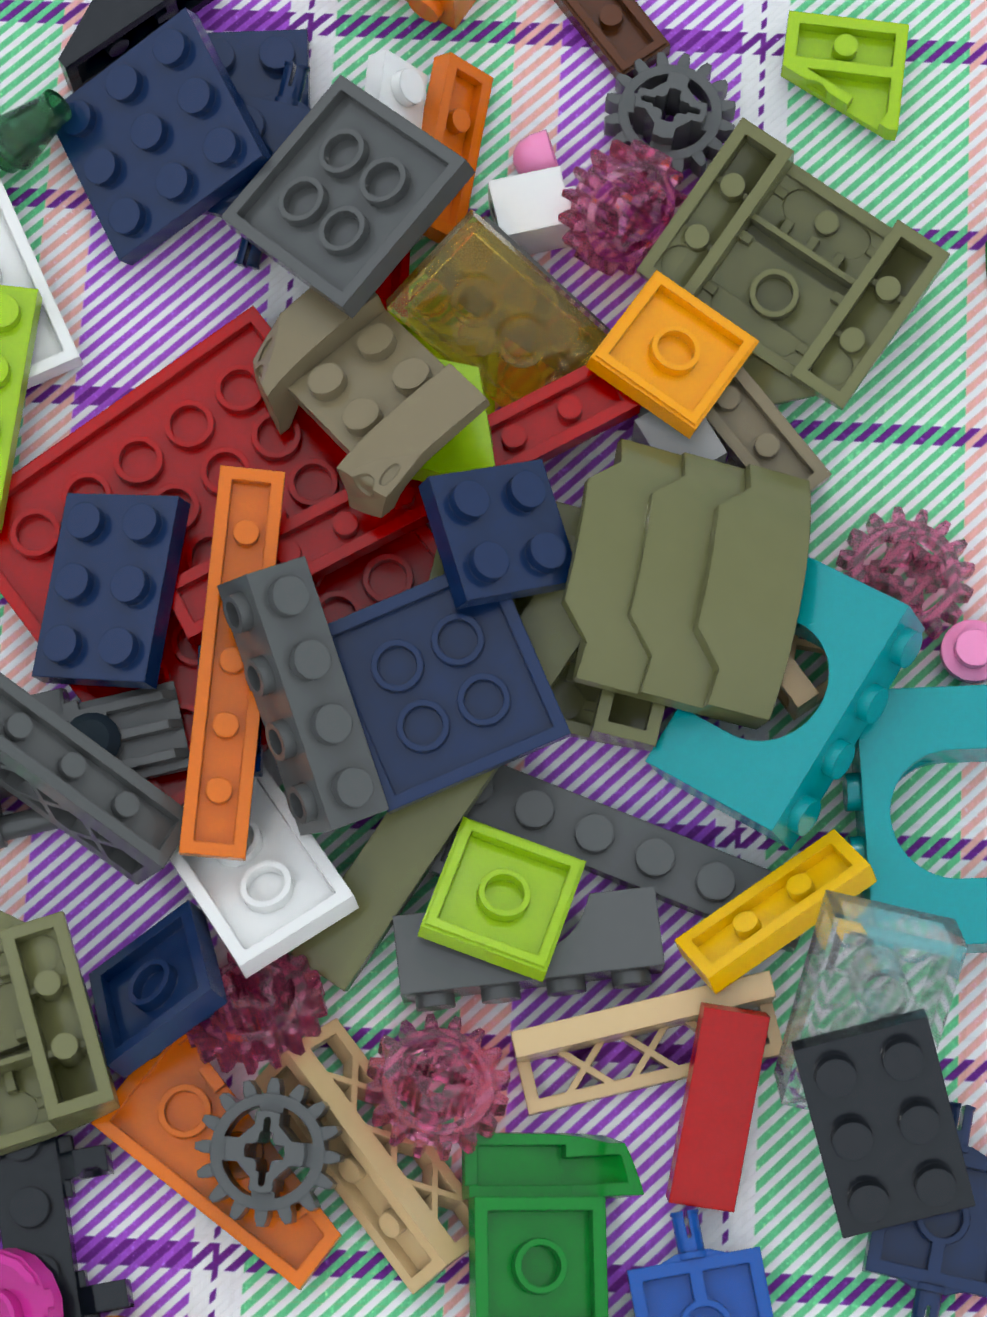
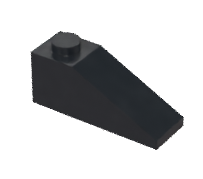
[58,0,214,93]

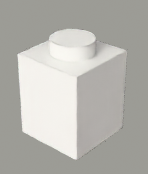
[488,166,582,255]

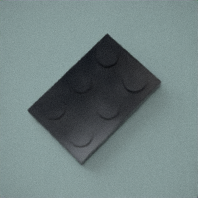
[791,1008,976,1238]

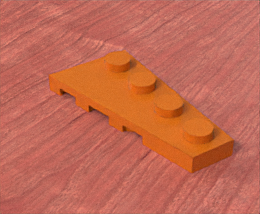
[91,1033,342,1290]

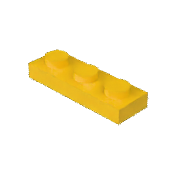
[674,829,877,994]

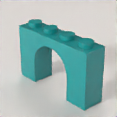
[645,557,925,850]
[842,685,987,957]

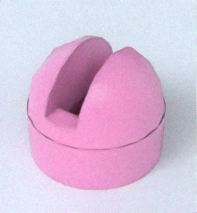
[513,129,558,174]

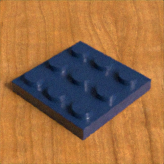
[46,8,271,266]
[328,574,571,815]

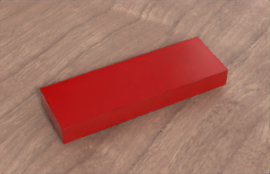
[666,1002,770,1212]

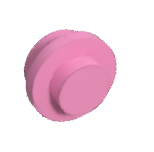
[940,620,987,683]

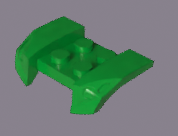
[461,1132,644,1317]

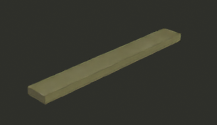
[291,535,581,991]

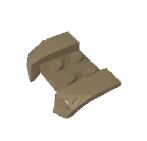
[253,288,490,518]

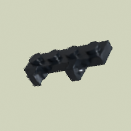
[0,1135,135,1317]

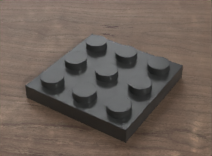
[221,75,475,319]

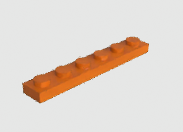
[179,465,285,861]

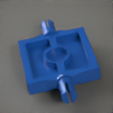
[626,1209,774,1317]

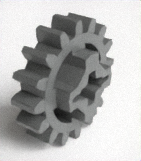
[604,52,736,185]
[195,1077,345,1227]

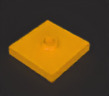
[586,270,759,439]

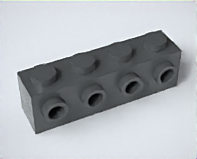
[217,556,389,836]

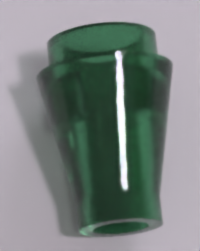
[0,89,72,173]

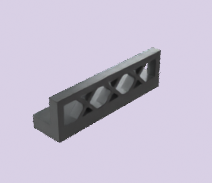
[0,672,184,885]

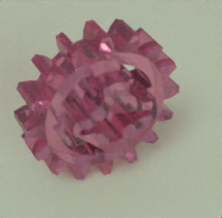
[558,139,687,276]
[836,507,975,641]
[186,952,328,1075]
[364,1014,510,1161]

